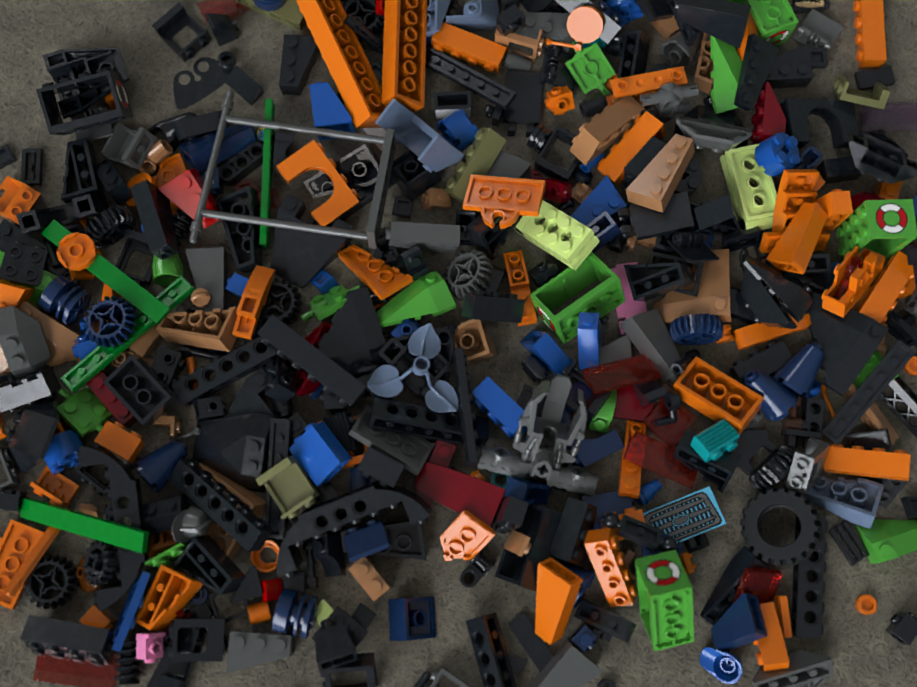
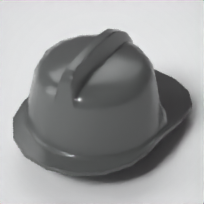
[172,505,214,543]

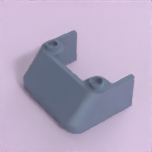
[446,0,499,32]
[375,98,464,173]

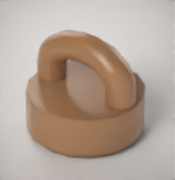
[191,288,212,308]

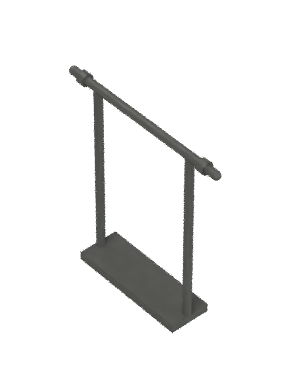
[189,90,396,249]

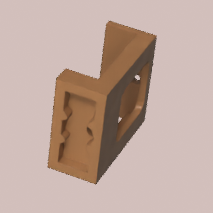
[494,29,545,63]

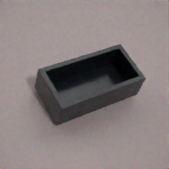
[494,503,562,592]
[20,614,115,667]

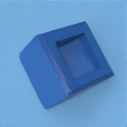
[310,269,339,295]

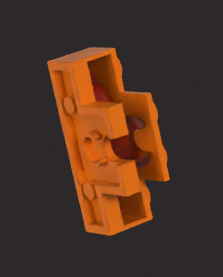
[821,246,886,318]

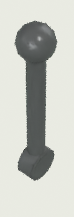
[167,427,201,443]

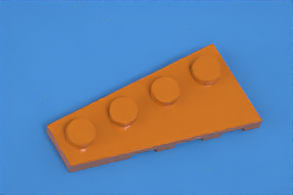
[338,244,413,301]

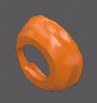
[250,540,280,573]

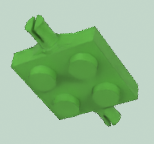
[565,41,616,97]
[301,285,360,322]
[57,387,113,438]

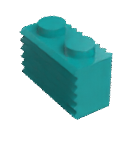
[690,419,740,463]

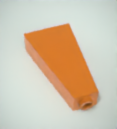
[766,202,828,274]
[535,557,583,645]

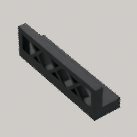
[879,376,917,438]

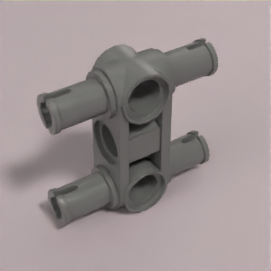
[640,83,699,123]

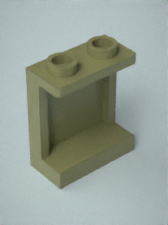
[832,74,891,110]
[255,455,320,520]

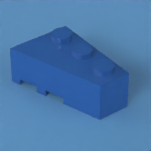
[570,175,627,226]

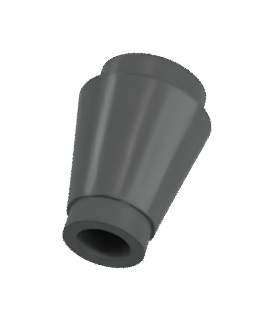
[503,51,531,71]

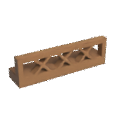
[844,383,900,445]

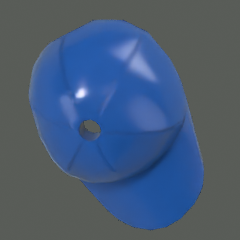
[700,647,743,684]

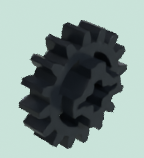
[82,540,117,586]

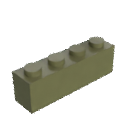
[235,0,306,31]
[444,127,507,203]

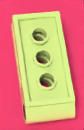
[720,144,777,231]
[514,200,600,271]

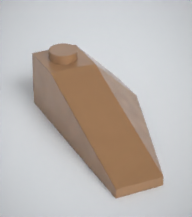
[451,319,497,370]

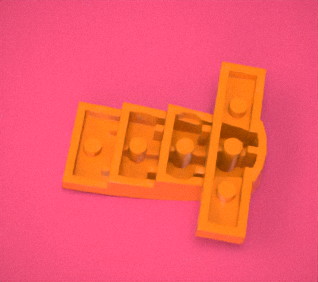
[759,169,831,253]

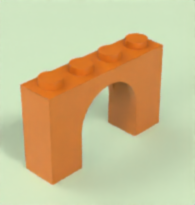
[277,140,359,227]

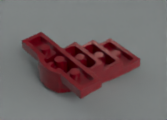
[415,440,505,526]

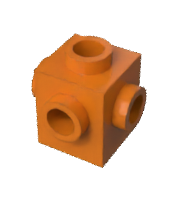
[545,86,575,115]

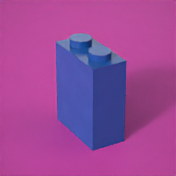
[289,421,352,487]

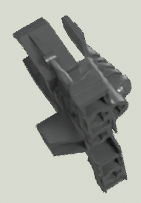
[477,374,598,496]

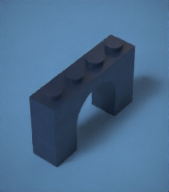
[543,382,625,468]

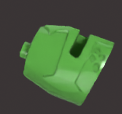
[152,253,184,287]

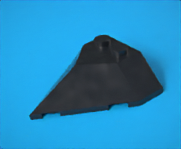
[848,129,917,184]
[377,324,456,401]

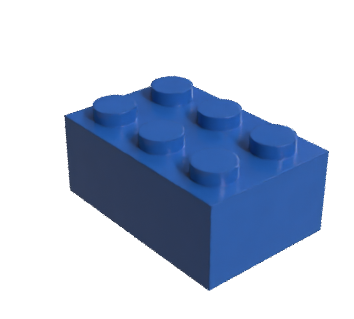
[472,377,528,439]

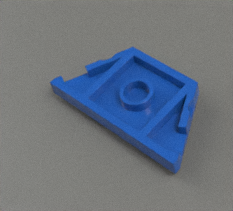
[112,571,150,652]

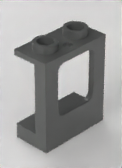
[785,437,830,495]

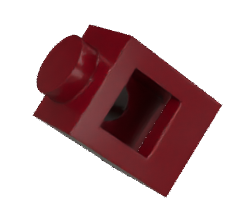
[543,178,572,203]

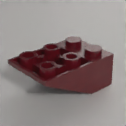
[750,82,786,145]

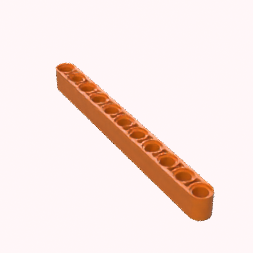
[732,277,916,350]

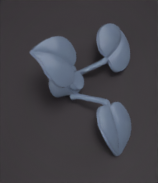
[367,323,458,413]

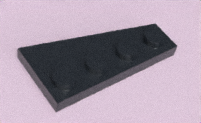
[734,34,780,112]

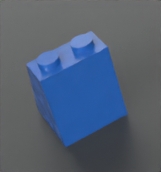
[309,82,355,141]

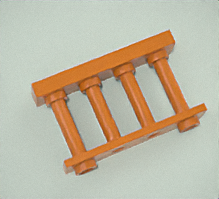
[605,66,688,109]

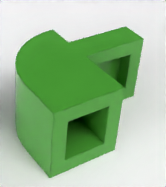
[588,389,617,433]

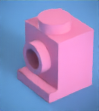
[136,632,166,663]

